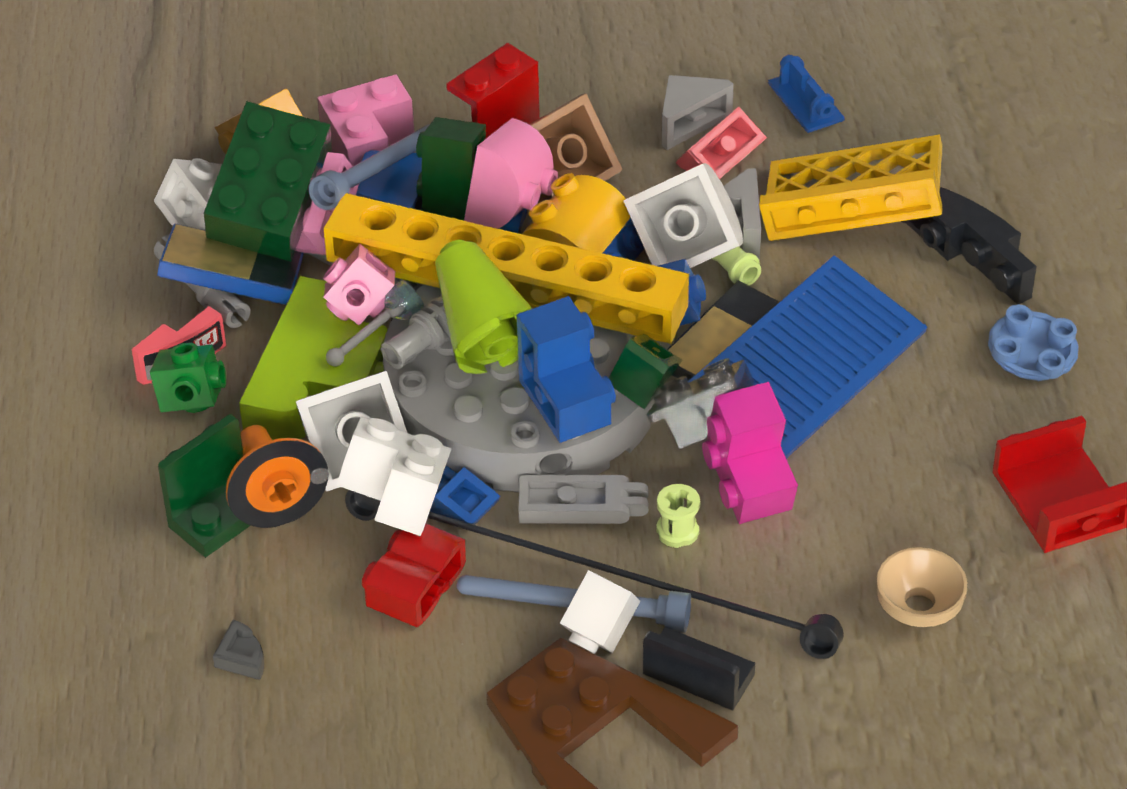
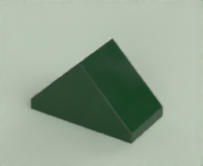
[609,334,683,410]

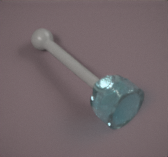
[326,279,424,367]

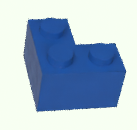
[517,296,616,443]

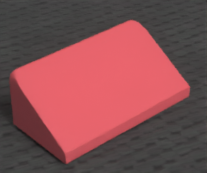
[675,107,767,179]

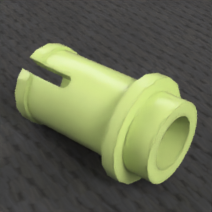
[712,246,761,285]

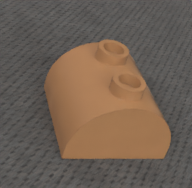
[529,93,623,204]

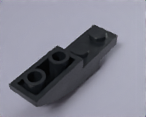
[901,187,1037,305]

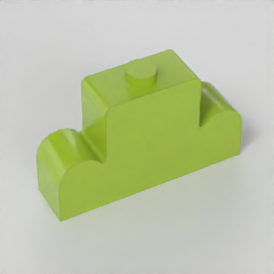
[239,276,388,440]

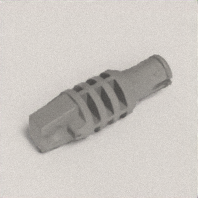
[381,295,450,369]

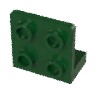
[158,414,251,558]

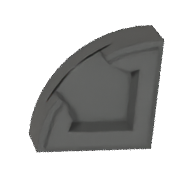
[213,620,264,680]

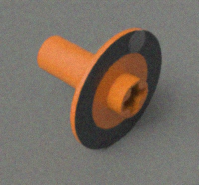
[226,425,329,528]

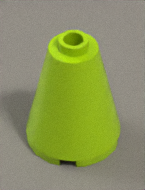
[435,239,533,374]

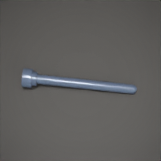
[309,124,430,210]
[456,575,691,633]

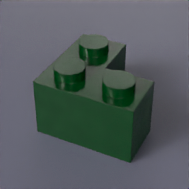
[416,117,486,221]

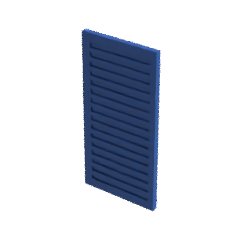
[679,255,927,459]

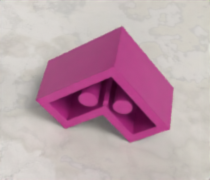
[702,382,798,524]

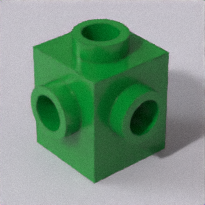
[150,343,226,413]

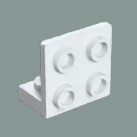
[154,158,222,230]

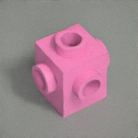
[323,244,395,325]

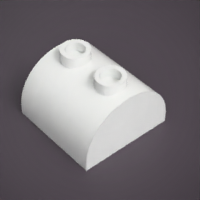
[623,163,743,268]
[296,371,407,492]

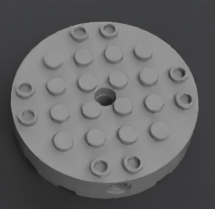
[383,284,661,492]

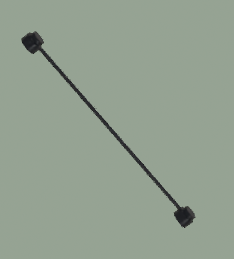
[345,490,844,659]

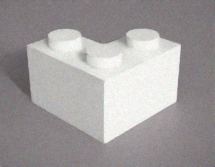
[336,417,452,536]

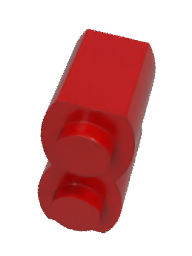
[362,523,466,627]

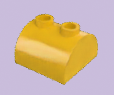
[522,173,631,253]

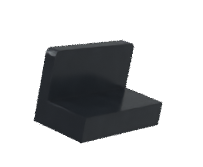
[643,627,755,711]

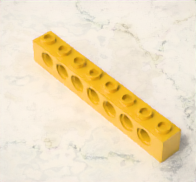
[323,193,689,344]

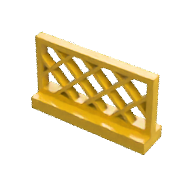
[759,134,942,241]

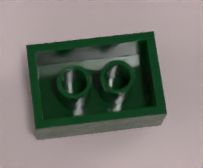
[203,101,332,262]

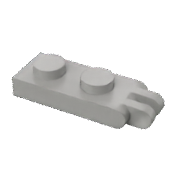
[519,475,649,524]

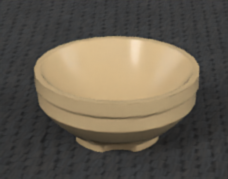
[876,547,968,627]

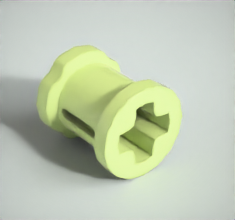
[656,484,700,548]

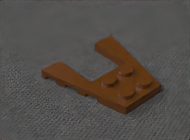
[487,637,738,789]

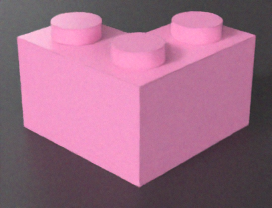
[317,74,414,166]

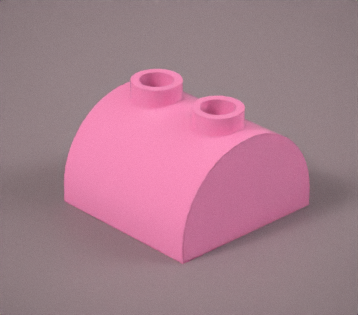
[464,118,558,229]

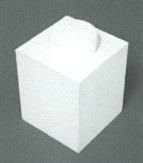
[560,570,640,654]

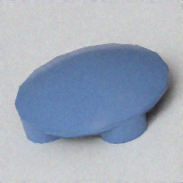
[988,304,1079,381]

